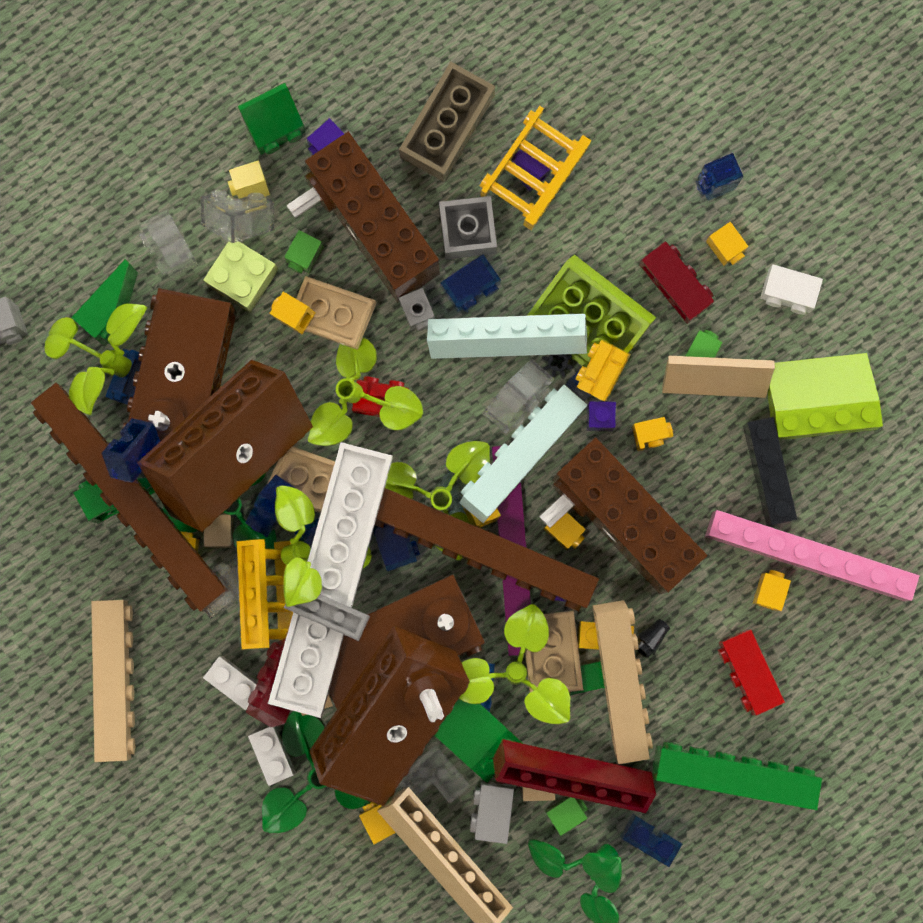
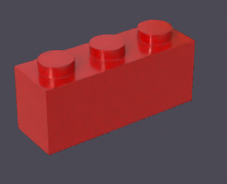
[718,629,785,716]

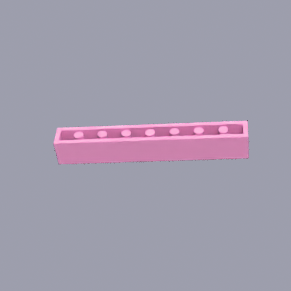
[705,510,920,601]

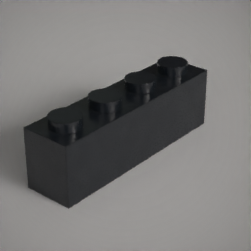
[743,417,797,527]

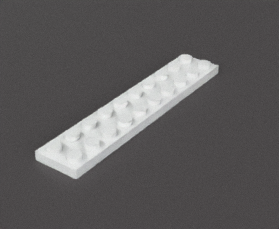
[268,442,393,718]

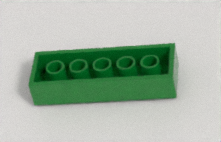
[651,741,822,810]

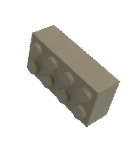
[399,61,496,182]

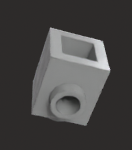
[399,288,435,331]

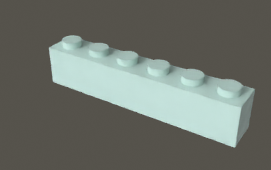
[427,314,587,359]
[459,385,587,523]

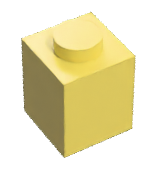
[227,160,270,204]

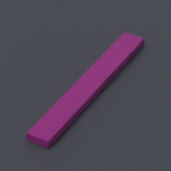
[492,446,531,656]

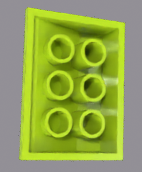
[527,255,656,368]
[767,353,883,440]

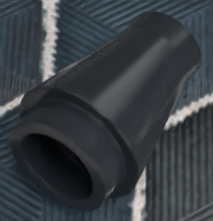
[637,619,670,658]

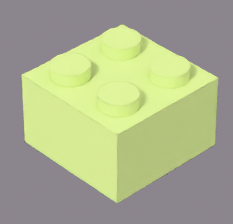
[203,237,278,313]

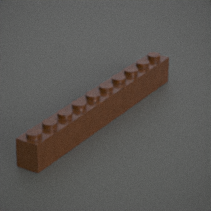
[31,383,229,612]
[374,488,599,612]

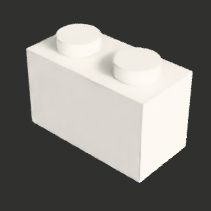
[760,265,823,315]
[203,656,257,710]
[248,726,296,786]

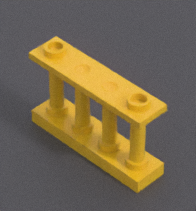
[479,106,591,231]
[237,539,293,649]

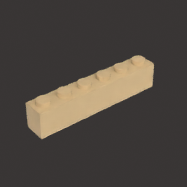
[91,600,136,762]
[593,600,653,764]
[377,787,513,923]

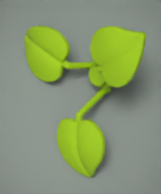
[44,304,147,415]
[308,338,423,446]
[385,441,490,560]
[275,486,372,607]
[459,604,570,724]

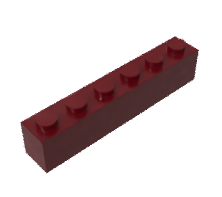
[493,739,656,813]

